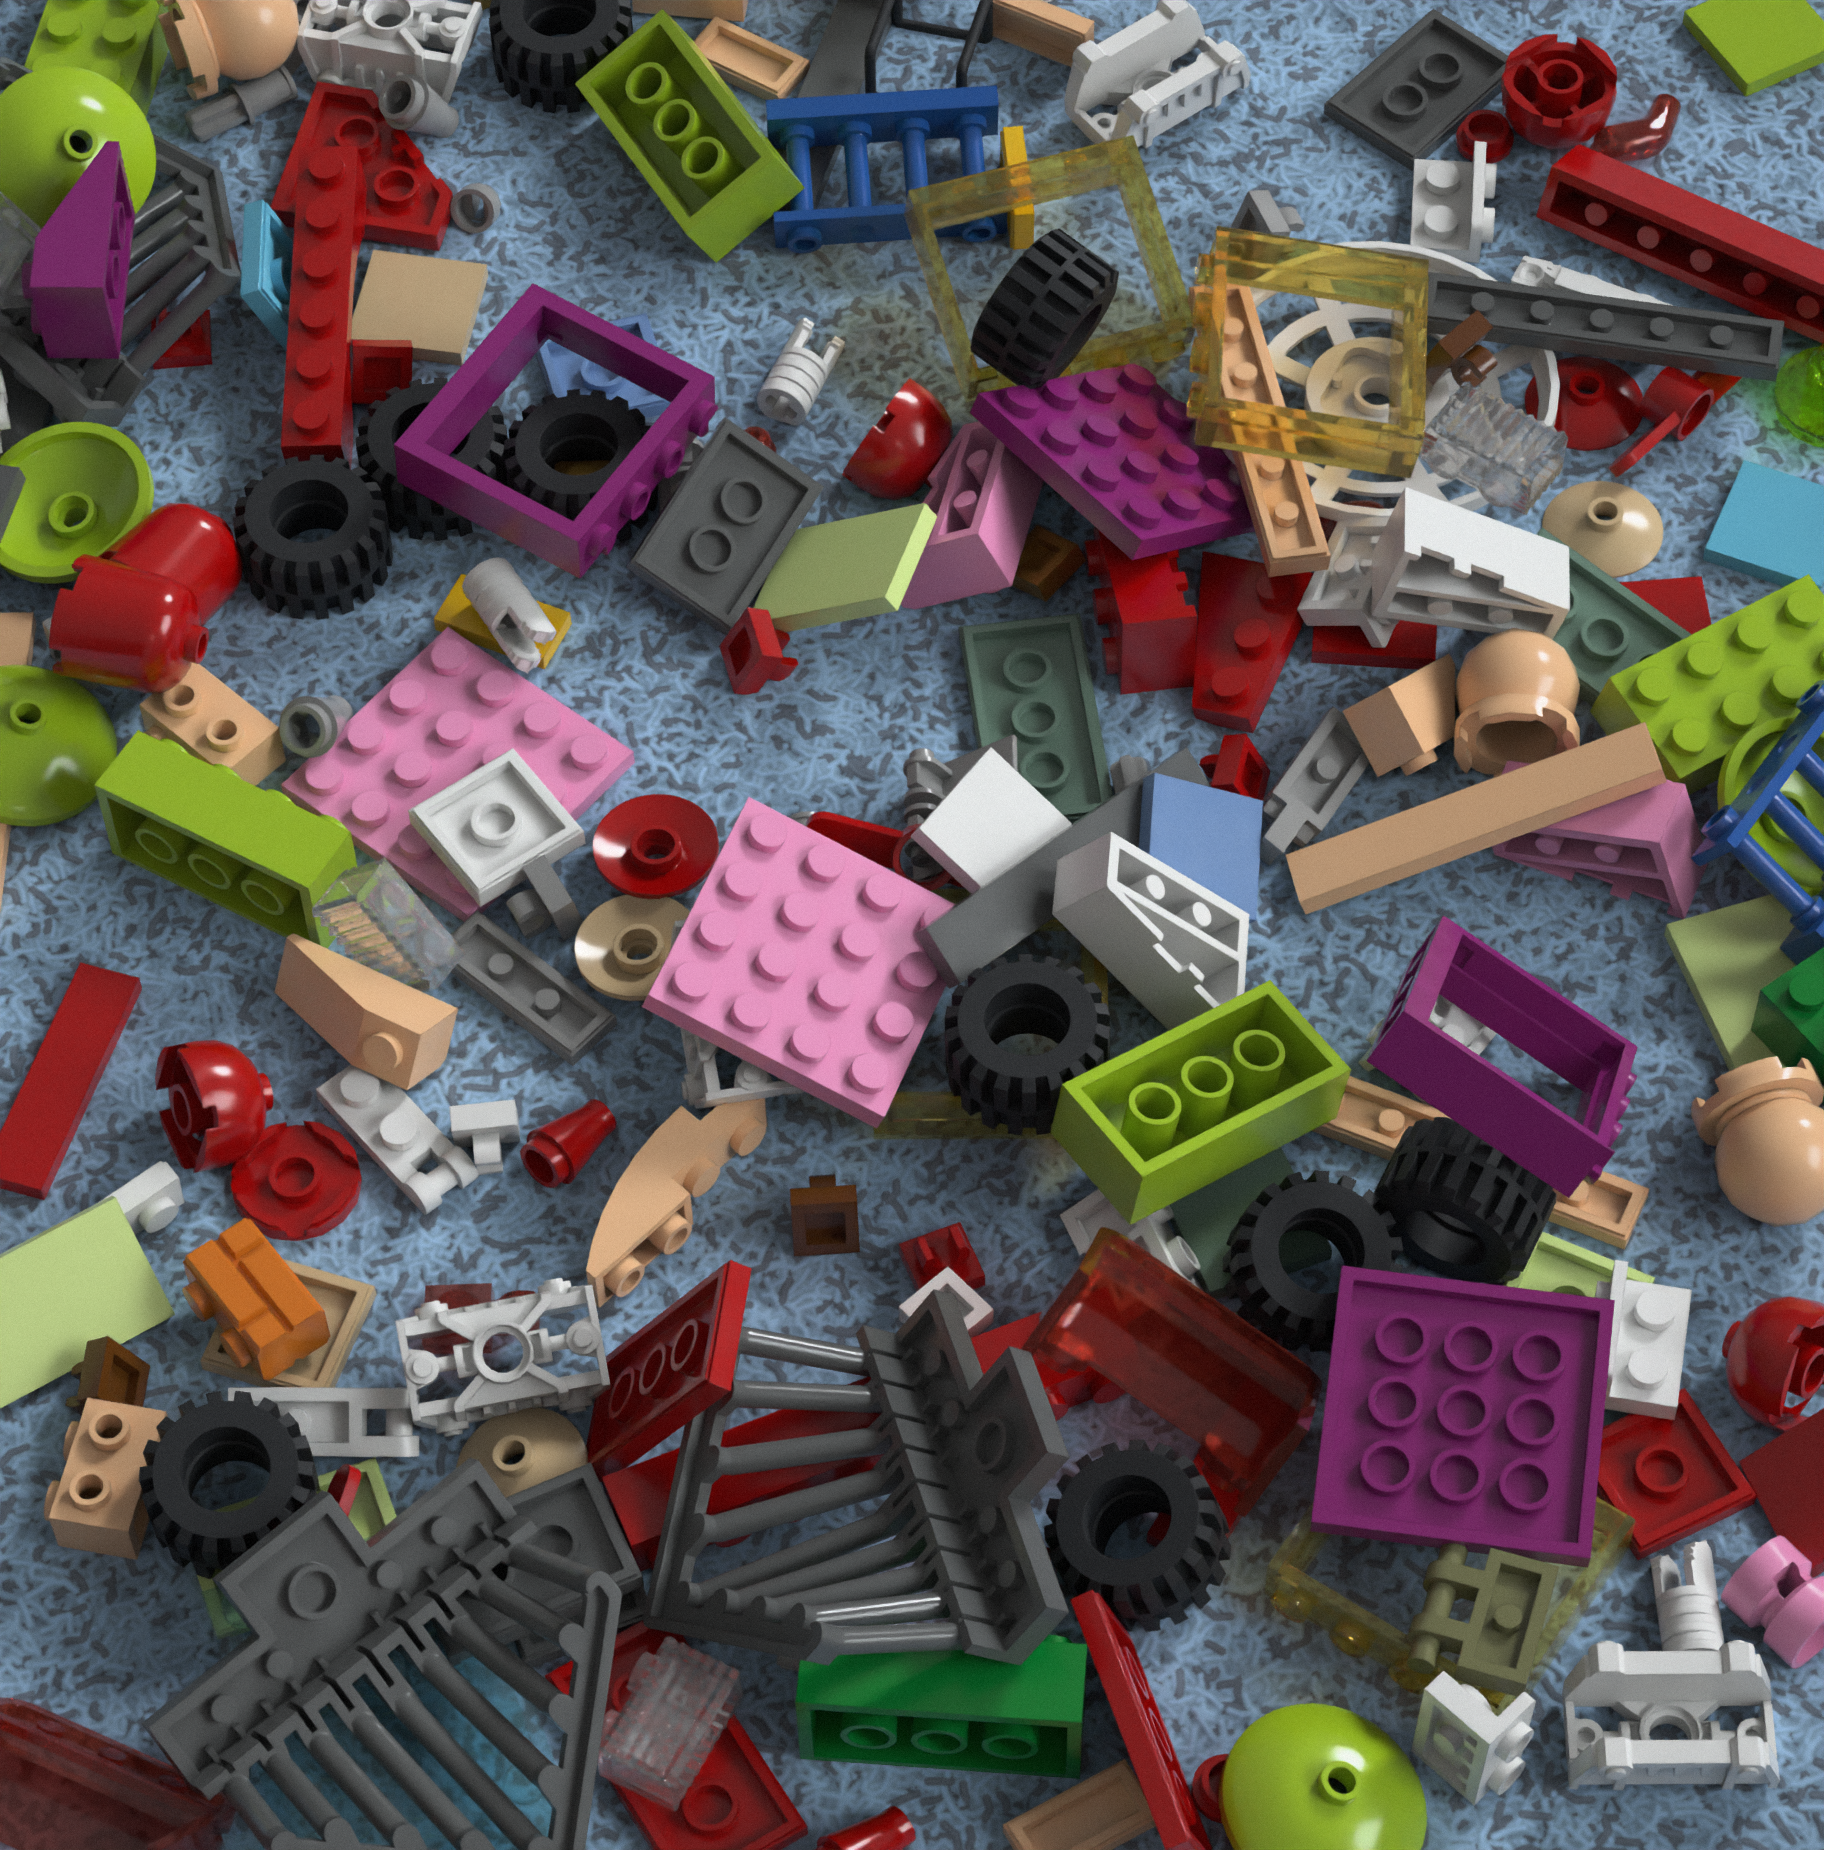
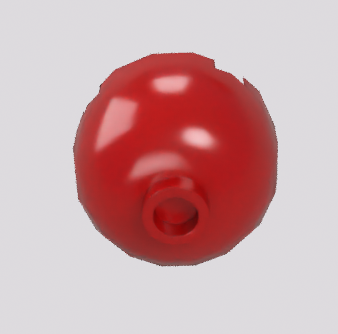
[1501,34,1617,150]
[842,378,954,500]
[155,1040,274,1173]
[1722,1296,1824,1434]

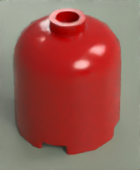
[98,503,243,627]
[49,554,209,694]

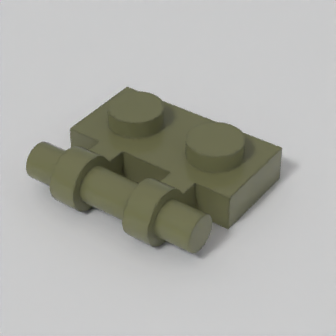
[1407,1543,1559,1697]

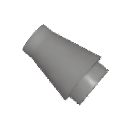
[379,74,459,138]
[279,695,353,758]

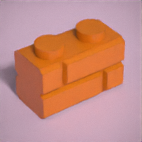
[182,1218,331,1381]

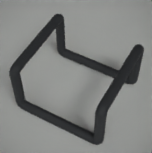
[864,0,993,94]

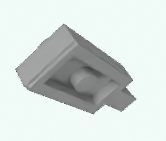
[1260,706,1370,865]

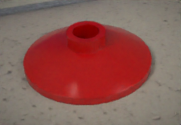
[1525,357,1643,451]
[592,794,719,899]

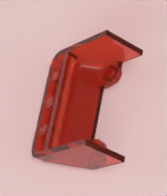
[1020,1227,1322,1518]
[0,1697,236,1850]

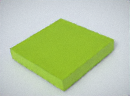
[1683,0,1824,97]

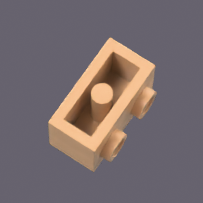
[139,663,286,786]
[44,1397,168,1560]

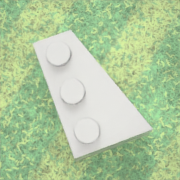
[1371,487,1570,640]
[1052,832,1249,1031]

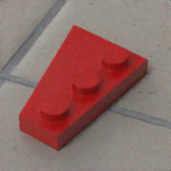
[1192,551,1314,733]

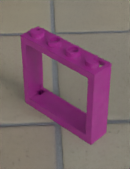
[394,283,718,579]
[1366,915,1638,1198]

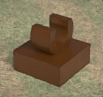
[1417,310,1498,393]
[790,1174,860,1256]
[65,1336,150,1416]

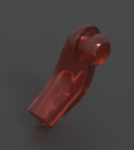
[1590,94,1681,162]

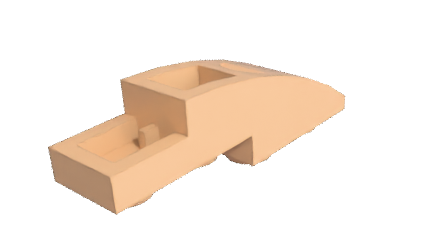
[586,1098,767,1308]

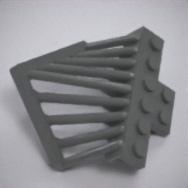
[0,57,241,427]
[643,1289,1070,1666]
[141,1458,622,1850]

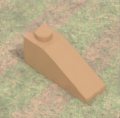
[275,933,458,1091]

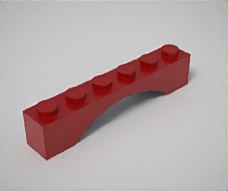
[281,146,367,470]

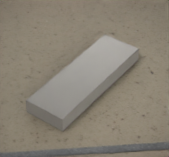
[433,910,617,1066]

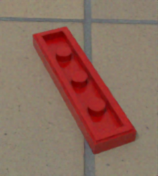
[0,962,142,1200]

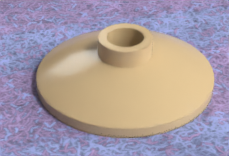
[1542,481,1663,578]
[574,894,690,1001]
[456,1407,588,1498]

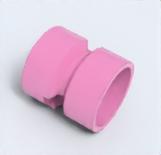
[1721,1535,1824,1669]

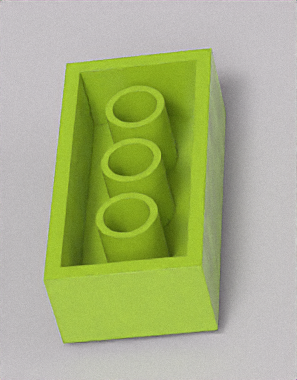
[24,0,169,118]
[575,9,805,263]
[1590,574,1824,795]
[95,730,364,949]
[1051,980,1351,1225]

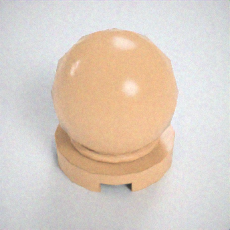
[156,0,299,101]
[1453,628,1580,777]
[1691,1057,1824,1227]

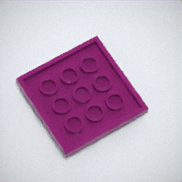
[970,363,1255,560]
[1310,1266,1615,1568]

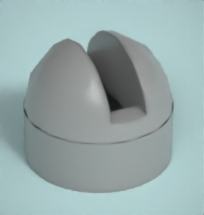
[450,183,501,233]

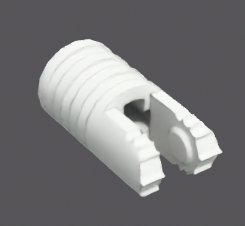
[757,318,845,426]
[462,557,557,674]
[1650,1540,1724,1651]

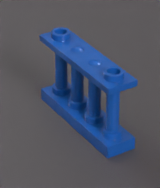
[766,85,1008,254]
[1691,680,1824,965]

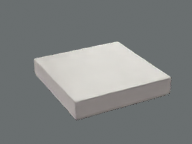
[910,747,1072,894]
[408,748,586,907]

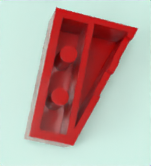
[1083,526,1197,695]

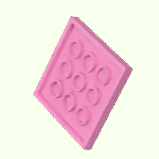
[281,627,635,922]
[642,797,956,1128]

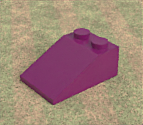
[22,141,135,359]

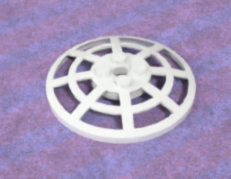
[1199,241,1560,521]

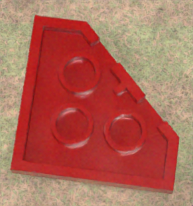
[270,81,453,251]

